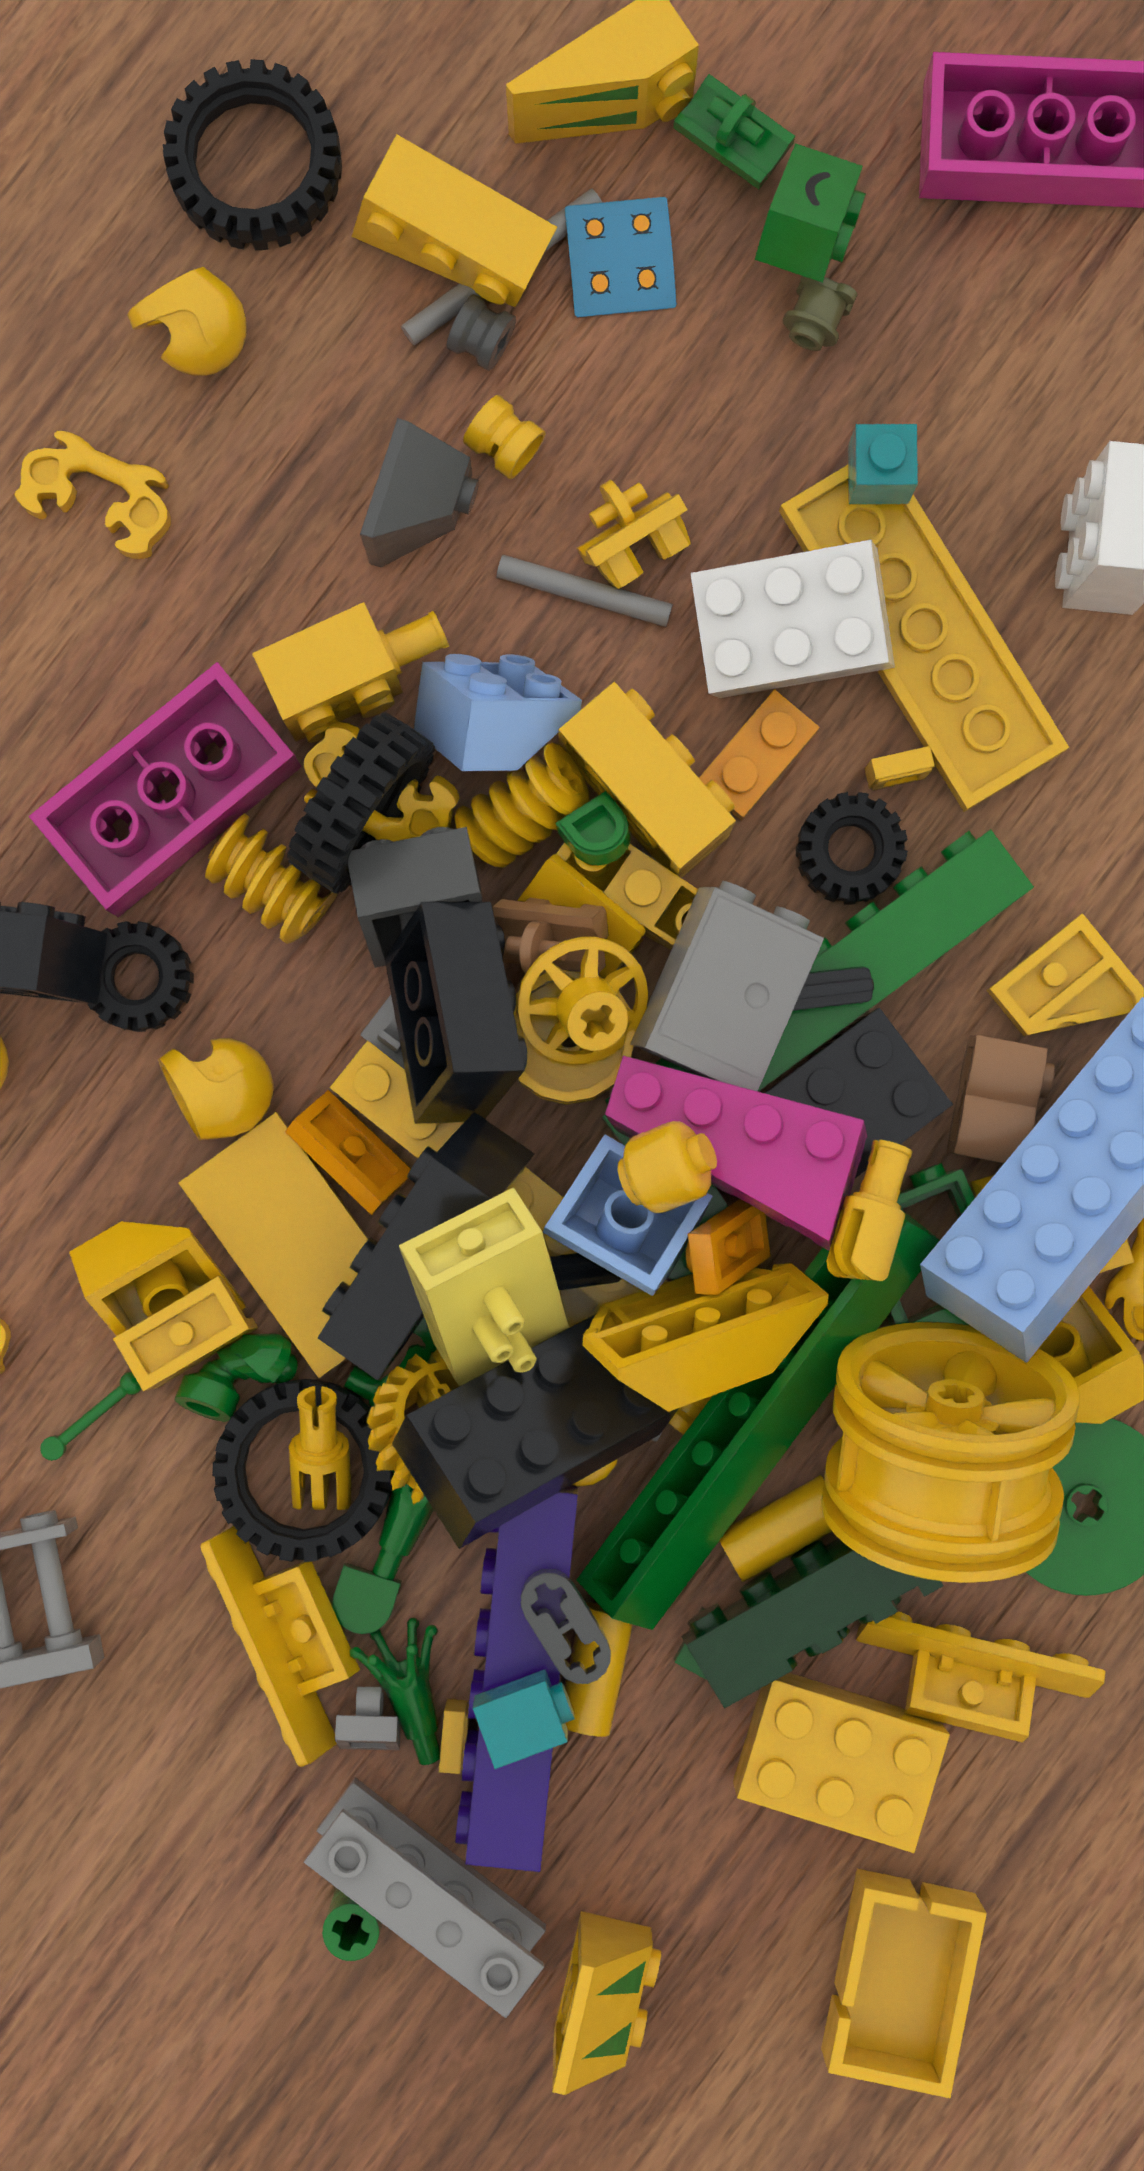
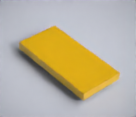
[178,1112,369,1378]

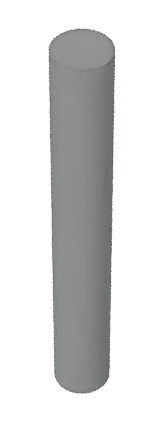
[496,555,673,627]

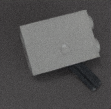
[630,881,874,1091]

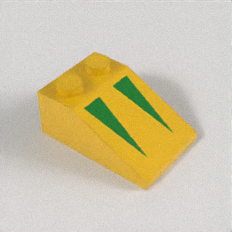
[506,0,699,144]
[552,1911,661,2095]

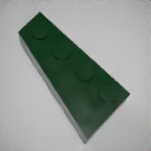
[681,1538,944,1709]

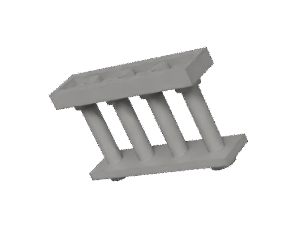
[0,1510,105,1689]
[304,1777,546,2018]

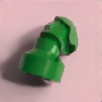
[175,1333,298,1422]

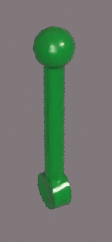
[40,1371,141,1461]

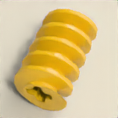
[454,742,589,868]
[205,813,337,944]

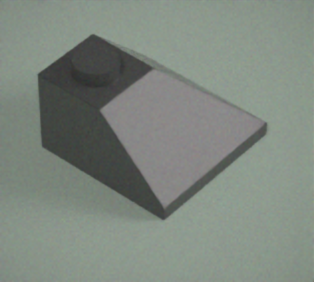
[360,418,479,567]

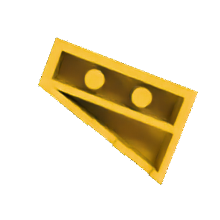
[351,134,557,307]

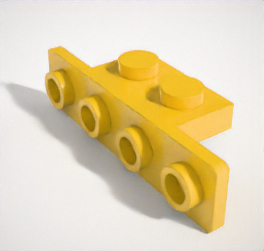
[200,1526,360,1767]
[856,1611,1106,1743]

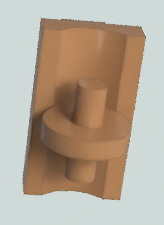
[493,898,609,976]

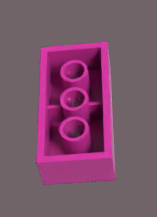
[919,52,1144,208]
[29,662,302,918]

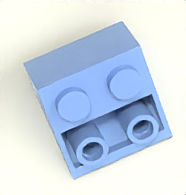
[414,654,582,771]

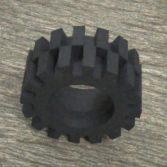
[796,792,908,905]
[87,921,194,1032]

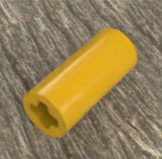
[719,1475,832,1582]
[564,1602,633,1737]

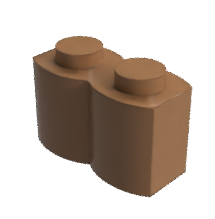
[947,1035,1054,1164]

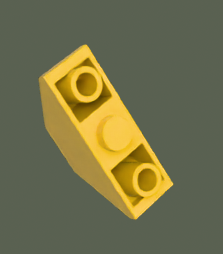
[557,842,698,950]

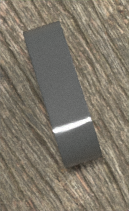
[521,1569,611,1684]

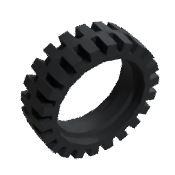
[163,59,342,251]
[287,712,435,894]
[212,1379,393,1562]

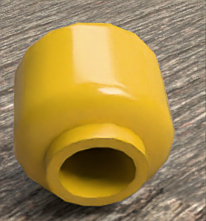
[617,1121,717,1213]

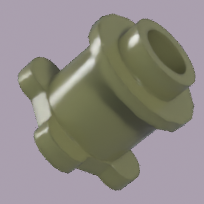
[783,276,858,351]

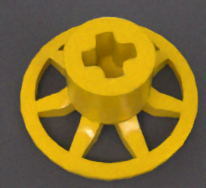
[517,936,648,1064]

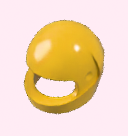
[127,267,247,376]
[158,1038,274,1140]

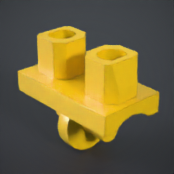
[577,480,691,589]

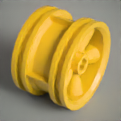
[821,1322,1080,1583]

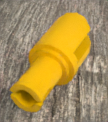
[826,1140,913,1281]
[289,1386,352,1510]

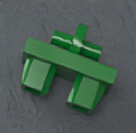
[673,74,795,190]

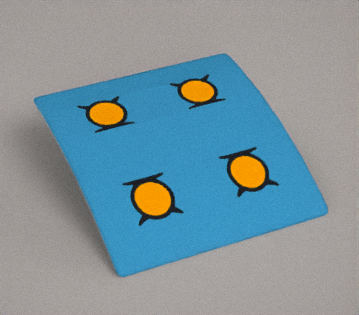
[565,197,677,317]

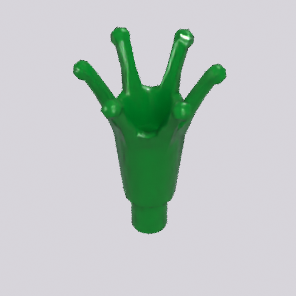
[372,1470,434,1580]
[349,1618,441,1765]

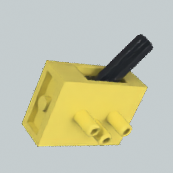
[399,1187,622,1387]

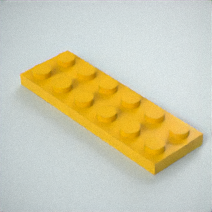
[779,465,1070,812]

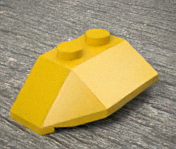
[583,1263,829,1412]

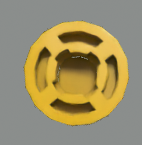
[463,395,546,480]

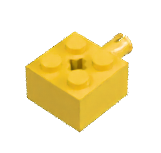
[252,602,449,743]

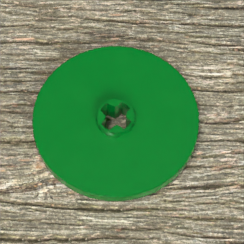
[1026,1418,1144,1596]

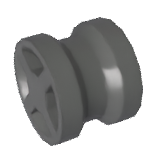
[446,294,516,371]

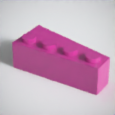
[605,1056,867,1251]

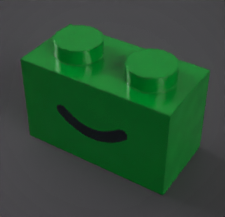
[754,143,866,283]

